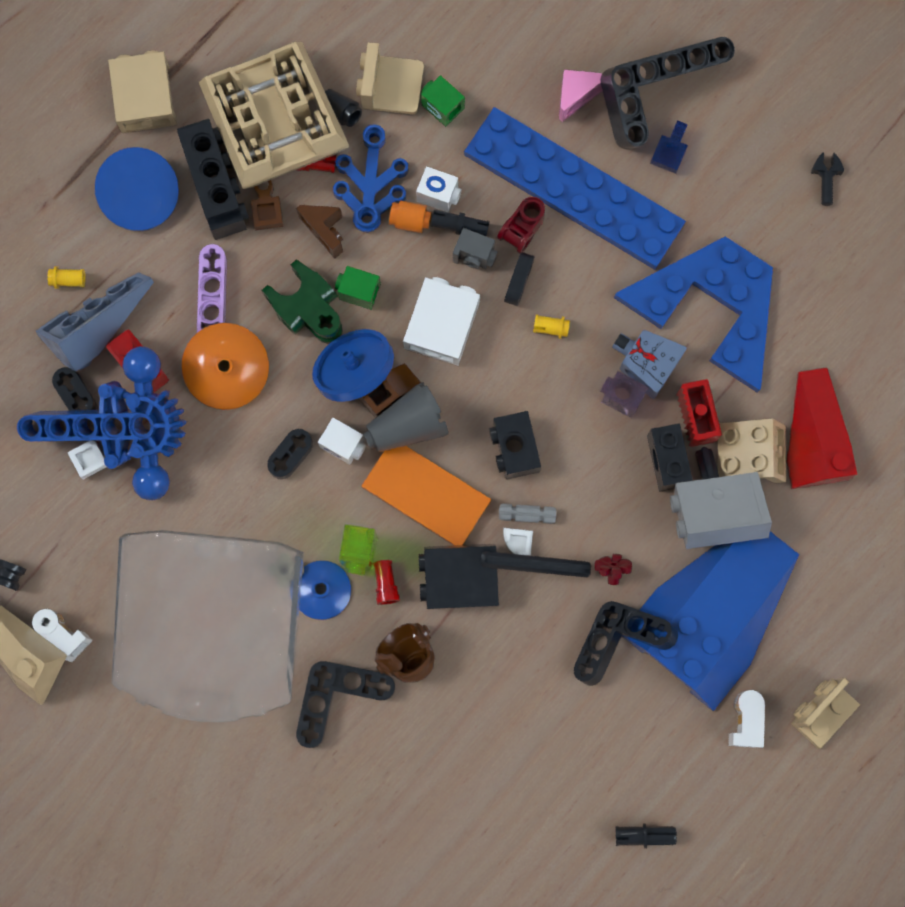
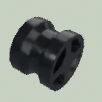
[0,559,27,591]

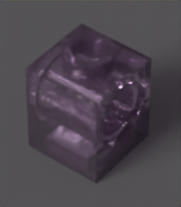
[600,371,649,418]

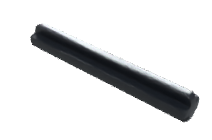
[480,551,591,578]

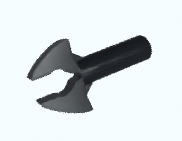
[811,152,844,206]

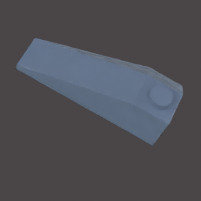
[35,272,154,372]

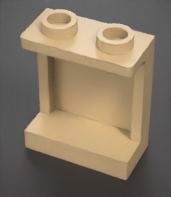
[108,51,177,133]

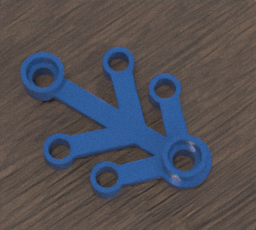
[333,125,409,233]

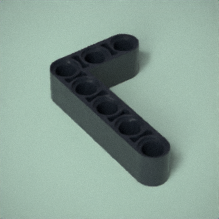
[600,37,735,149]

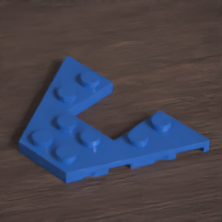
[614,236,773,393]

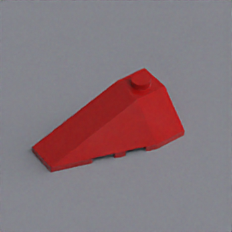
[786,368,858,489]

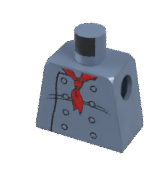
[612,330,687,399]

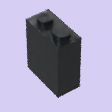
[419,544,499,609]

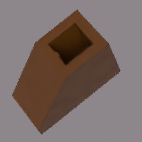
[360,363,421,418]

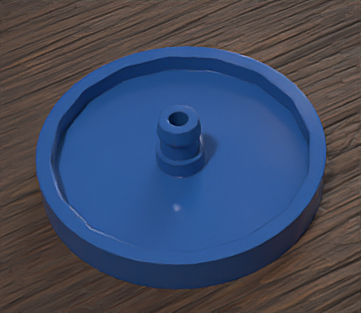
[95,147,179,231]
[312,329,394,402]

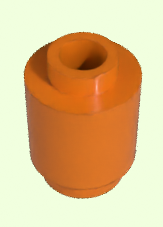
[389,200,432,233]

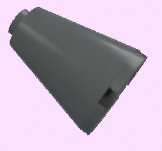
[363,382,449,452]

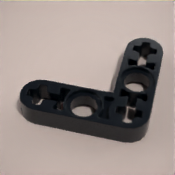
[574,601,678,686]
[296,661,395,748]

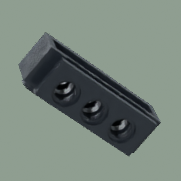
[177,118,249,240]

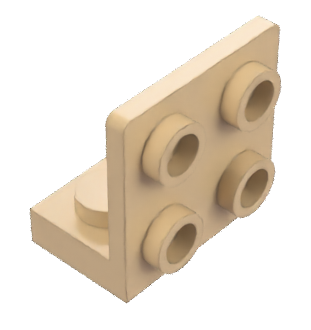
[718,419,786,483]
[791,677,860,749]

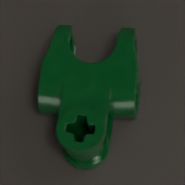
[262,259,343,344]

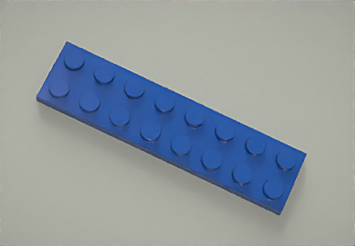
[464,107,686,270]

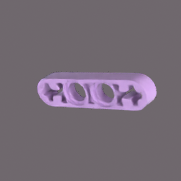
[197,244,227,333]

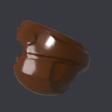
[375,623,435,683]

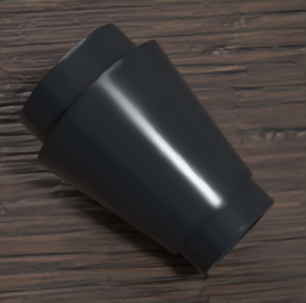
[325,89,362,127]

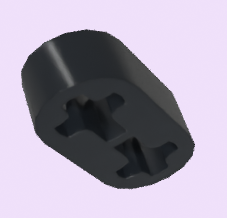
[504,252,535,306]
[52,367,96,410]
[267,429,313,479]

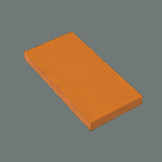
[361,446,492,545]

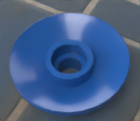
[292,561,351,620]

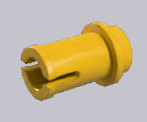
[47,266,86,289]
[533,314,570,339]

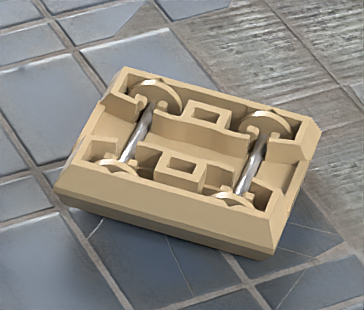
[199,42,349,189]

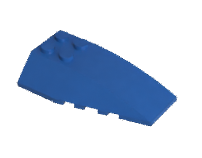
[622,531,799,711]

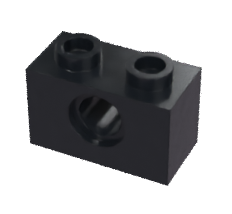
[489,411,541,480]
[647,423,693,492]

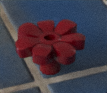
[595,554,632,585]

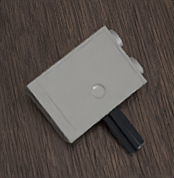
[670,447,772,549]

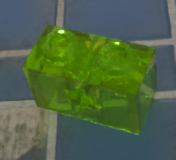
[339,524,378,575]

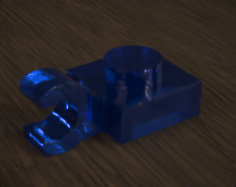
[650,120,688,174]

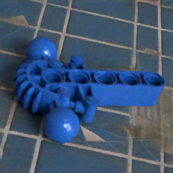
[17,346,187,501]

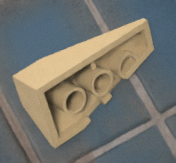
[0,605,67,705]

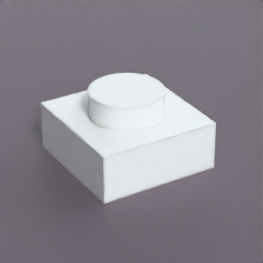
[67,440,106,480]

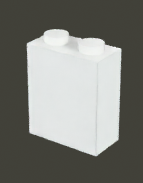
[403,277,480,366]

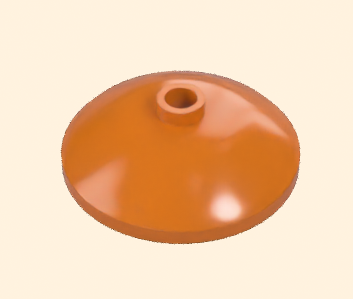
[182,323,269,410]

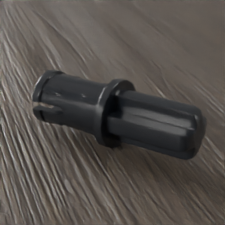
[615,823,677,848]

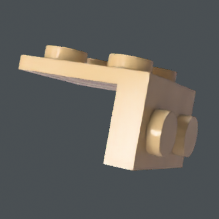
[356,42,424,114]

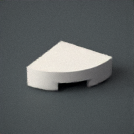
[503,528,533,556]

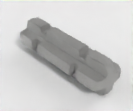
[499,504,556,524]

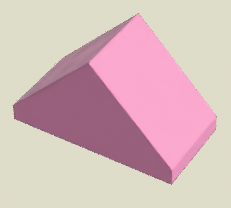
[559,70,602,122]

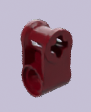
[497,197,545,254]

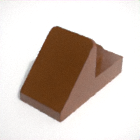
[296,205,343,259]

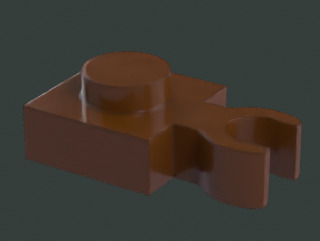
[251,180,284,231]

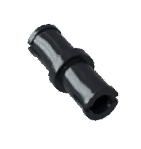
[431,209,490,236]

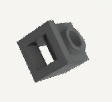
[453,228,498,269]

